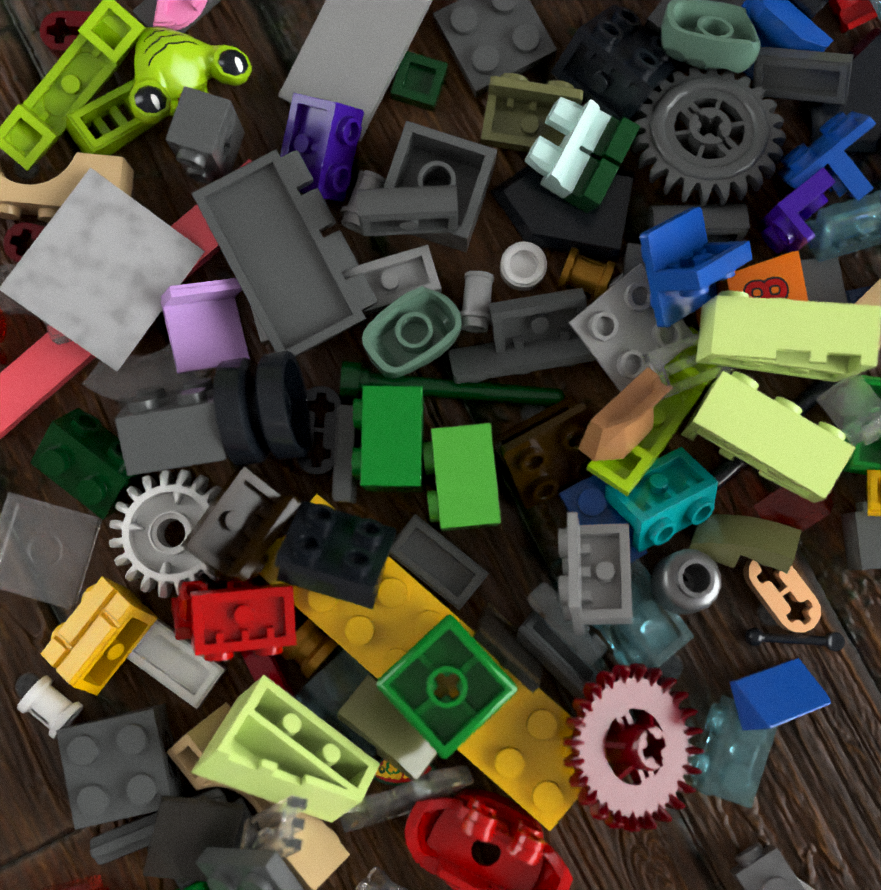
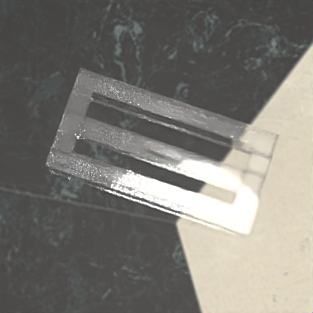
[642,332,738,399]
[240,795,307,859]

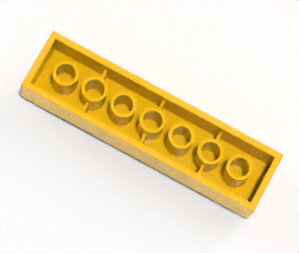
[259,494,610,831]

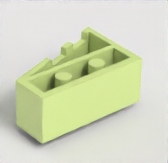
[696,291,881,382]
[681,370,856,503]
[191,675,380,823]

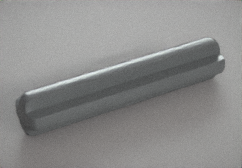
[90,787,228,865]

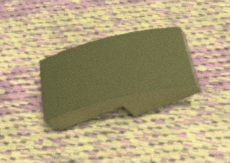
[689,514,802,573]
[337,675,438,783]

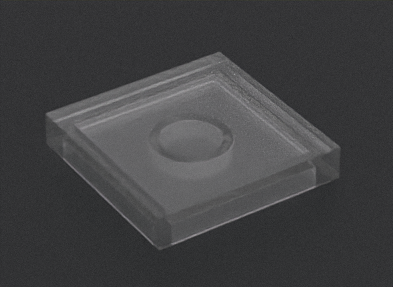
[0,492,102,609]

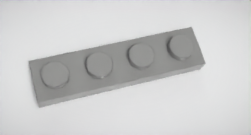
[250,245,442,346]

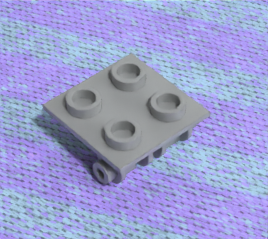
[568,263,696,392]

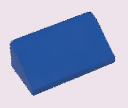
[729,658,831,731]

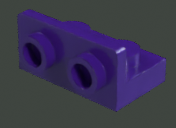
[280,92,364,202]
[758,167,836,254]

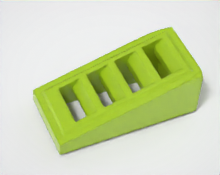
[66,79,169,155]

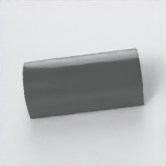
[358,185,458,236]
[647,203,750,243]

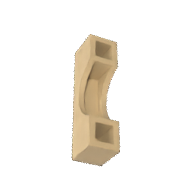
[0,152,134,223]
[166,702,350,890]

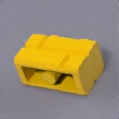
[40,576,158,695]

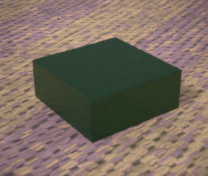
[391,51,448,112]

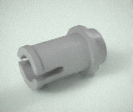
[340,170,386,233]
[460,271,494,333]

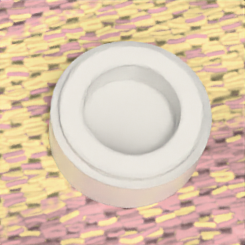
[500,242,547,291]

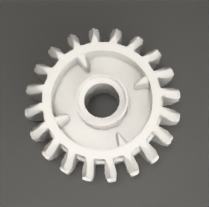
[109,469,222,598]

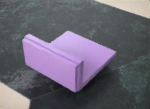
[161,278,250,374]

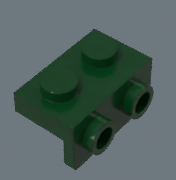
[30,408,141,520]

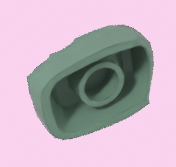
[661,0,761,74]
[362,286,462,379]

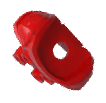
[405,789,573,890]

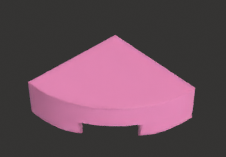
[153,0,207,31]

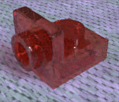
[753,486,835,533]

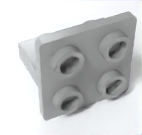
[558,512,633,635]

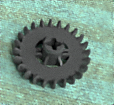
[631,67,786,207]

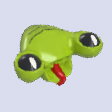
[128,27,252,125]

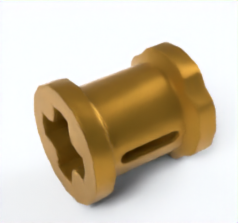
[557,247,616,300]

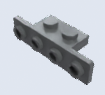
[448,288,596,384]

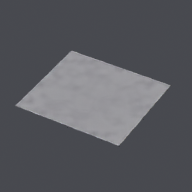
[0,168,205,372]

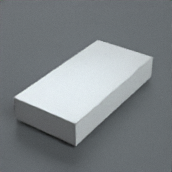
[127,618,228,709]

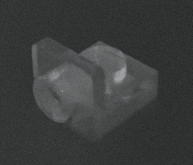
[816,374,881,447]

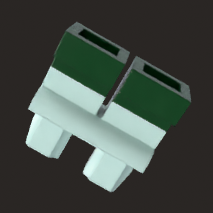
[524,97,640,213]

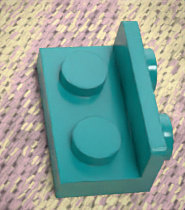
[605,447,718,552]

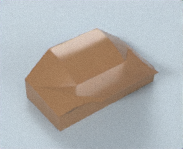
[578,367,673,461]

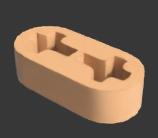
[744,559,821,633]

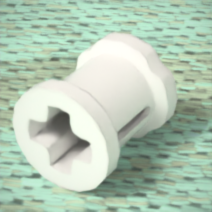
[17,675,84,739]

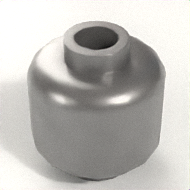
[651,549,721,615]

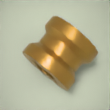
[280,619,339,678]

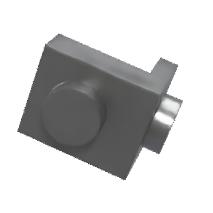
[730,843,805,890]

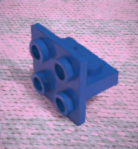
[777,111,876,201]
[640,207,753,328]

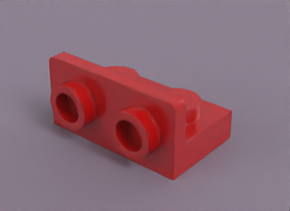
[190,583,296,661]

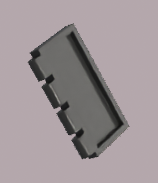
[191,149,378,357]

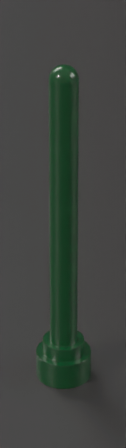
[340,361,565,407]

